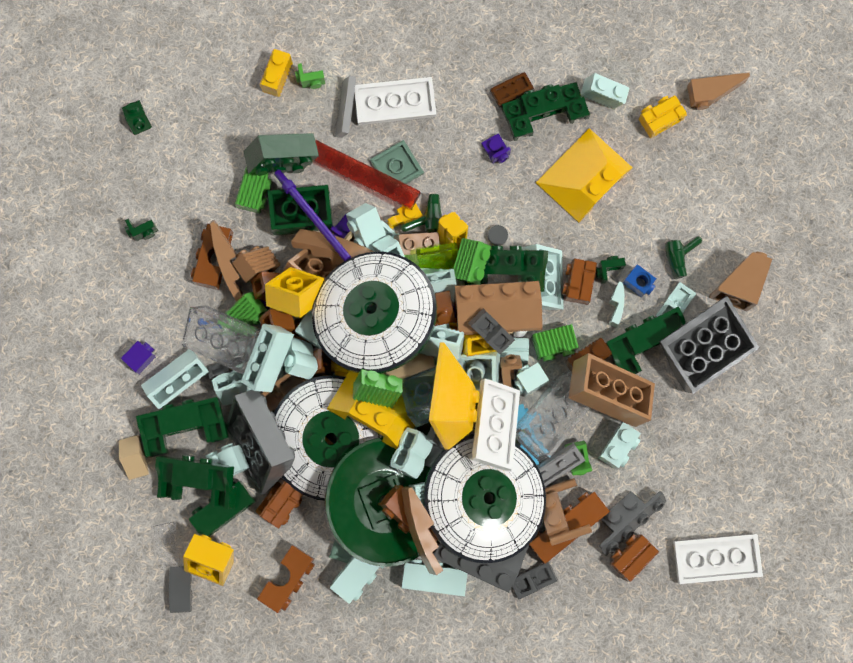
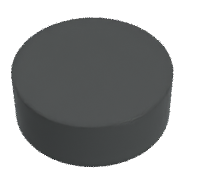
[488,225,508,246]

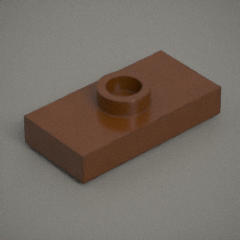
[490,72,534,108]

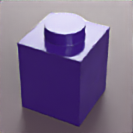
[121,341,156,375]

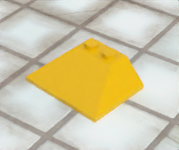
[536,128,633,223]
[429,342,479,450]
[327,371,430,450]

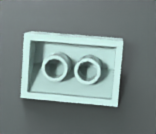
[518,244,564,310]
[434,352,500,391]

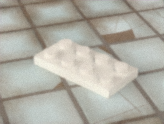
[355,77,436,125]
[471,378,520,472]
[673,534,763,584]

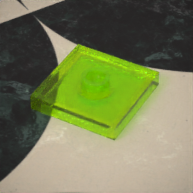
[416,243,458,269]

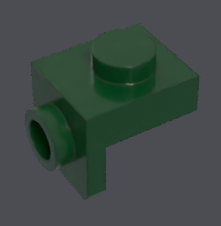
[122,100,152,135]
[124,218,159,241]
[596,256,626,284]

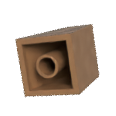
[709,251,772,311]

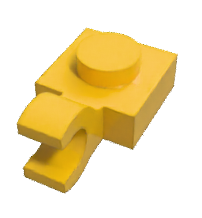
[387,201,423,229]

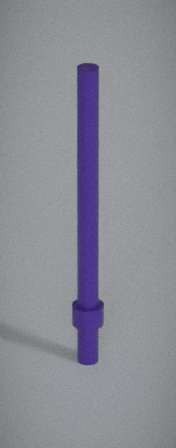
[274,170,351,261]

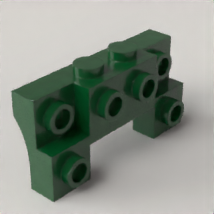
[501,82,590,141]
[464,246,548,292]
[606,306,686,374]
[136,397,229,458]
[155,455,237,509]

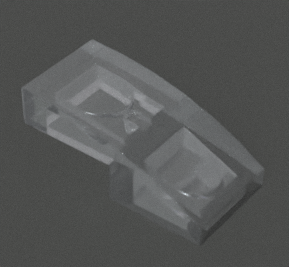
[153,522,182,570]

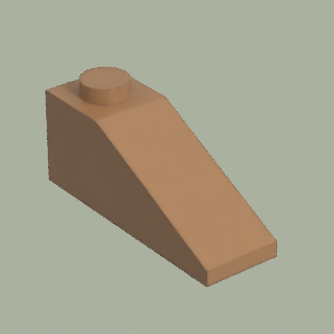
[687,72,750,110]

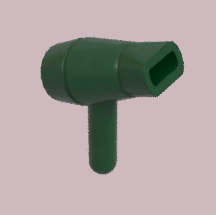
[401,194,442,233]
[665,236,702,279]

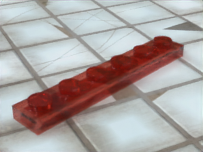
[313,140,421,210]

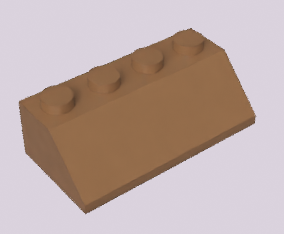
[454,281,543,335]

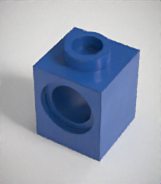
[623,264,657,298]

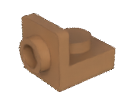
[500,354,522,388]

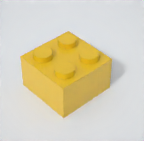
[265,267,324,318]
[183,534,234,586]

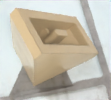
[119,435,149,480]

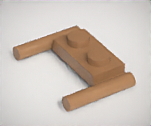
[543,478,592,546]

